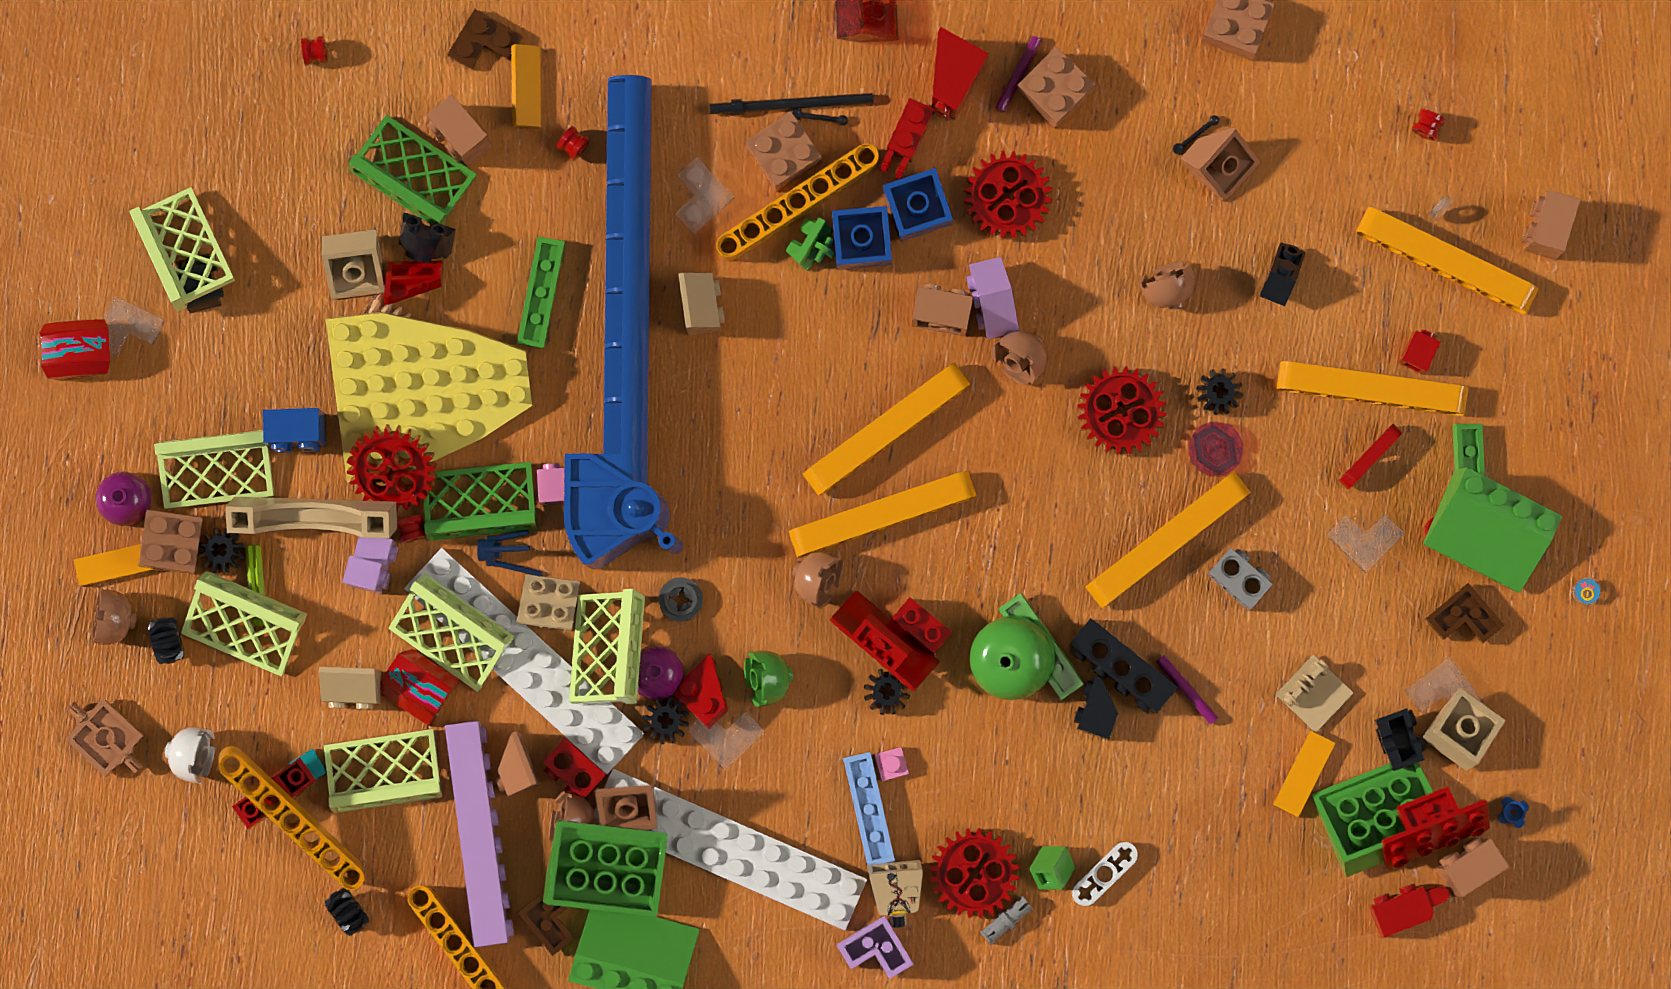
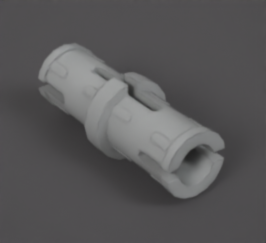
[980,896,1033,946]

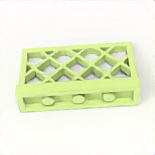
[129,187,235,312]
[154,430,275,509]
[181,571,307,677]
[388,573,515,692]
[569,589,645,704]
[324,729,443,813]

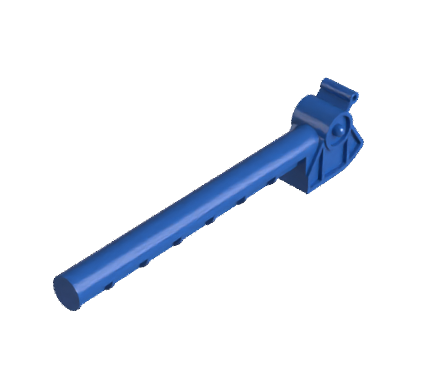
[564,75,683,570]

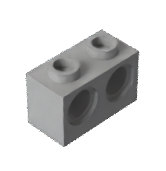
[1207,548,1273,611]

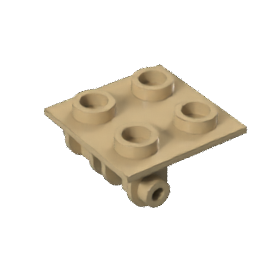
[517,575,580,631]
[1275,655,1353,733]

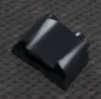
[399,212,456,263]
[176,253,224,313]
[1374,708,1426,771]

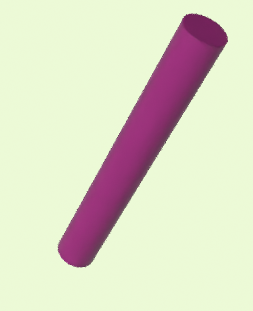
[995,36,1042,113]
[1156,655,1219,725]

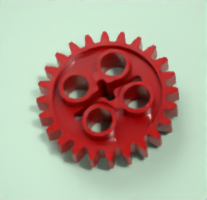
[964,151,1052,240]
[1077,366,1167,456]
[347,424,437,511]
[929,828,1020,918]

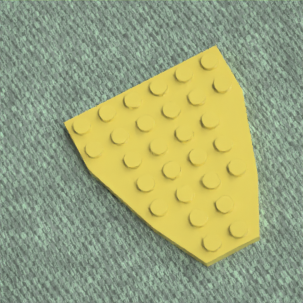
[326,312,532,482]

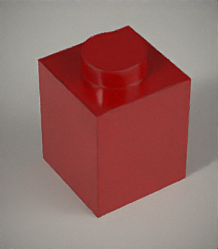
[1398,329,1441,375]

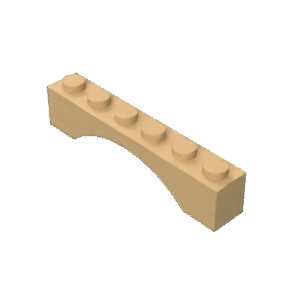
[226,497,397,538]

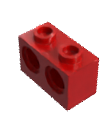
[892,597,952,655]
[542,738,607,799]

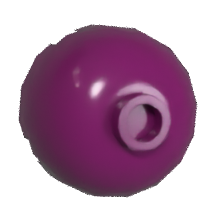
[95,471,152,526]
[638,645,684,701]

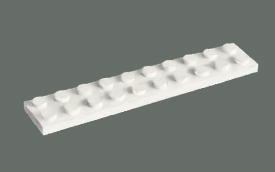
[404,548,645,775]
[594,769,867,930]

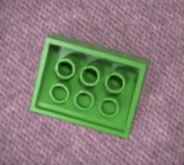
[1422,467,1562,593]
[1311,763,1433,877]
[543,820,668,917]
[568,909,700,989]

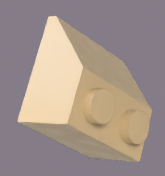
[322,229,385,299]
[678,273,725,335]
[319,667,382,709]
[1422,688,1506,771]

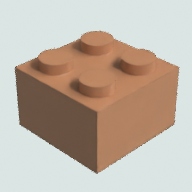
[1201,0,1274,61]
[1017,47,1095,129]
[427,94,492,166]
[745,111,822,192]
[1522,190,1580,260]
[912,284,973,337]
[138,510,202,574]
[1436,837,1509,897]

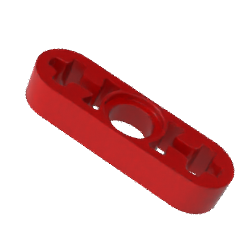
[1338,424,1403,490]

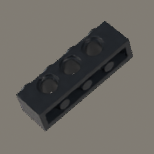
[1069,618,1178,714]

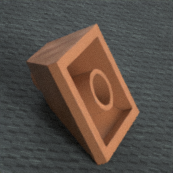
[1180,127,1261,202]
[496,731,541,797]
[596,785,657,830]

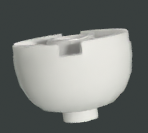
[165,727,215,784]

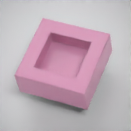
[875,747,909,781]

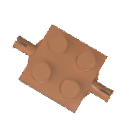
[65,699,145,777]

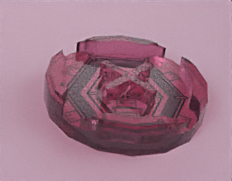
[1188,422,1243,477]

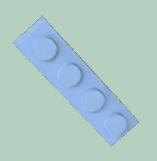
[843,752,895,865]

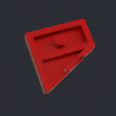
[384,260,443,305]
[673,654,729,729]

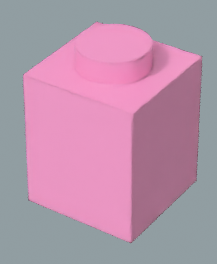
[537,463,564,505]

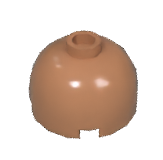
[1139,261,1195,311]
[991,331,1047,386]
[792,551,844,609]
[92,589,136,645]
[549,791,597,845]

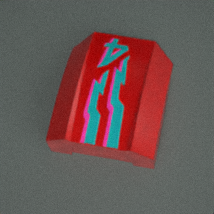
[39,319,110,380]
[380,649,461,727]

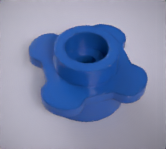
[1497,797,1529,828]

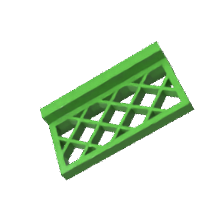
[349,115,477,225]
[423,462,538,541]

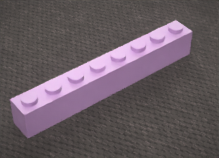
[445,721,514,947]

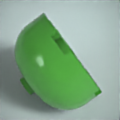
[970,616,1055,700]

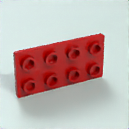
[830,591,940,691]
[1382,786,1490,869]

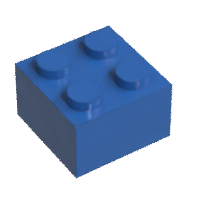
[883,168,953,242]
[832,206,892,270]
[263,408,327,453]

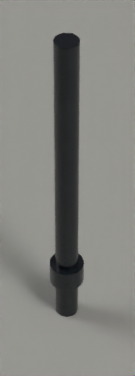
[710,93,873,116]

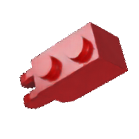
[880,98,934,179]
[1368,883,1450,938]

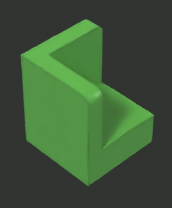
[1029,846,1075,890]

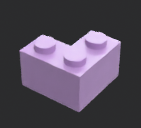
[966,257,1019,339]
[342,536,398,595]
[837,916,913,979]

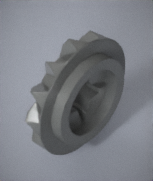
[659,577,703,622]

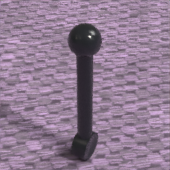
[792,109,848,126]
[1173,115,1220,155]

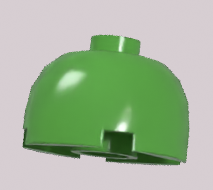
[744,651,793,707]

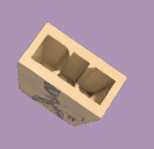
[867,860,923,928]

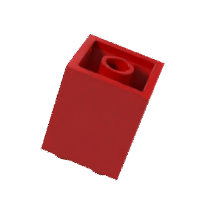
[931,27,989,120]

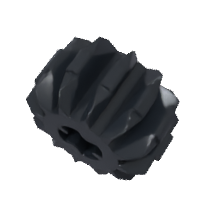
[1196,368,1243,416]
[198,528,245,574]
[148,617,184,664]
[864,669,910,715]
[642,697,689,744]
[325,888,369,936]

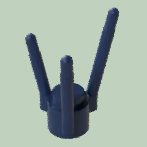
[477,530,542,577]

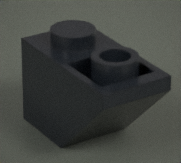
[1260,242,1306,306]
[1073,676,1118,741]

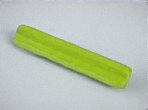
[245,545,265,627]

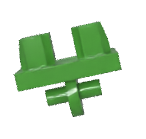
[786,218,835,271]

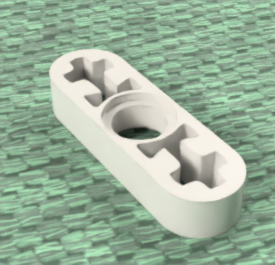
[1072,842,1138,906]

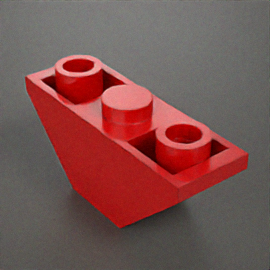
[232,757,316,829]

